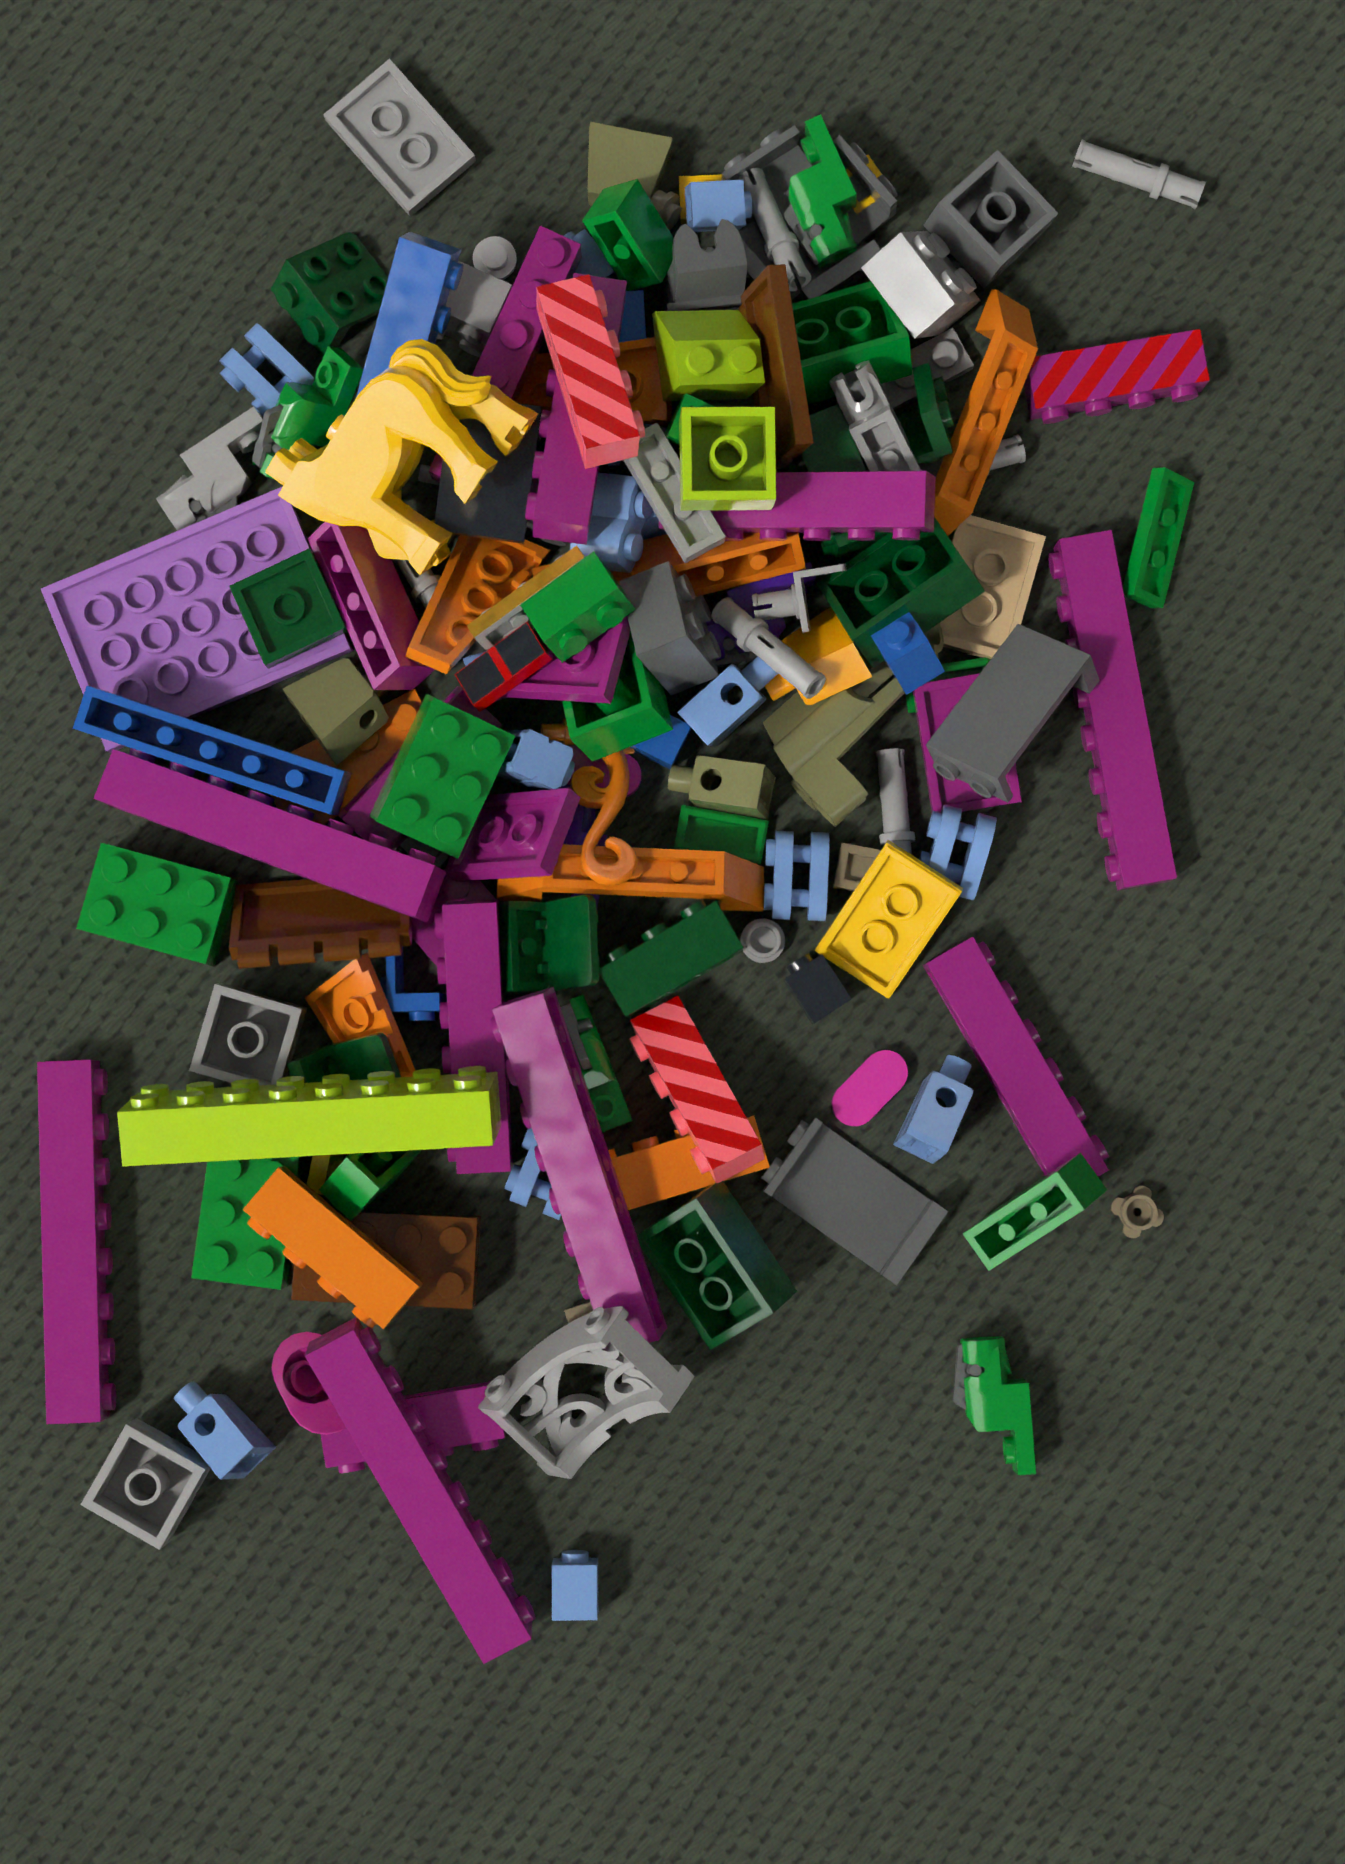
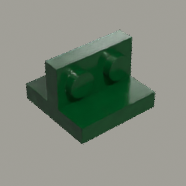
[229,548,348,669]

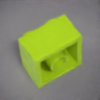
[679,407,776,511]

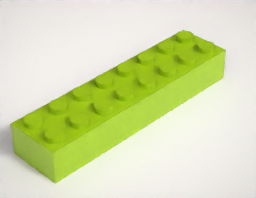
[117,1066,501,1166]

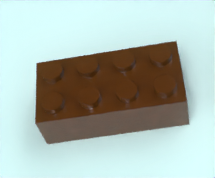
[291,1209,481,1309]

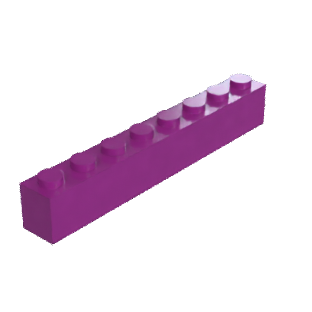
[1049,530,1177,891]
[93,748,446,922]
[491,987,667,1344]
[37,1060,117,1424]
[305,1317,536,1664]

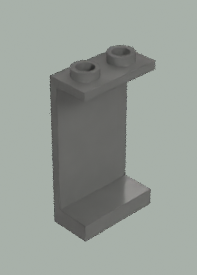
[721,125,881,301]
[739,135,897,303]
[926,624,1100,803]
[761,1117,948,1285]

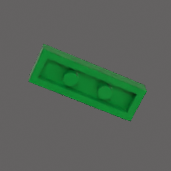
[1123,467,1194,608]

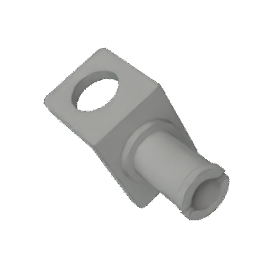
[752,564,847,633]

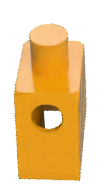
[765,607,872,705]

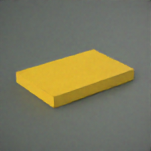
[815,840,963,999]

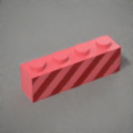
[536,274,645,469]
[629,996,765,1184]

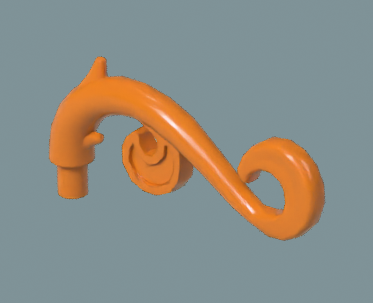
[541,719,638,886]

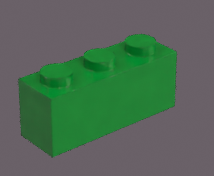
[963,1153,1107,1271]

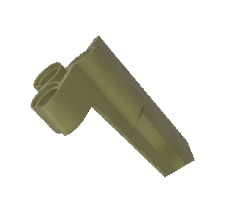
[763,623,944,827]

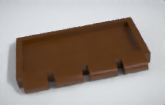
[739,264,814,469]
[229,879,413,969]

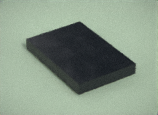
[434,403,542,544]

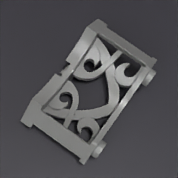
[478,1306,695,1479]

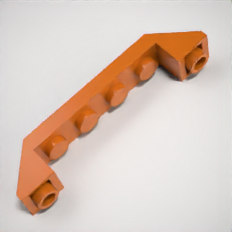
[934,289,1038,536]
[497,844,764,912]

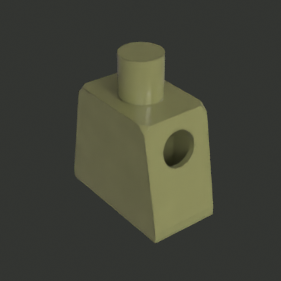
[587,122,672,206]
[283,658,389,765]
[668,756,776,820]

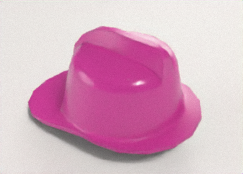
[272,1332,346,1435]

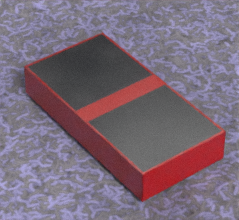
[454,622,553,712]

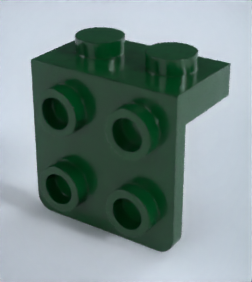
[270,232,388,358]
[863,362,955,472]
[499,895,600,993]
[287,1032,401,1083]

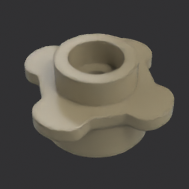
[1111,1186,1164,1238]

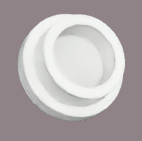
[473,236,517,280]

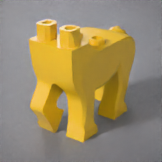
[265,339,538,575]

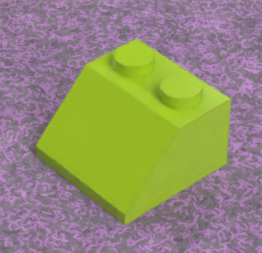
[652,310,765,401]

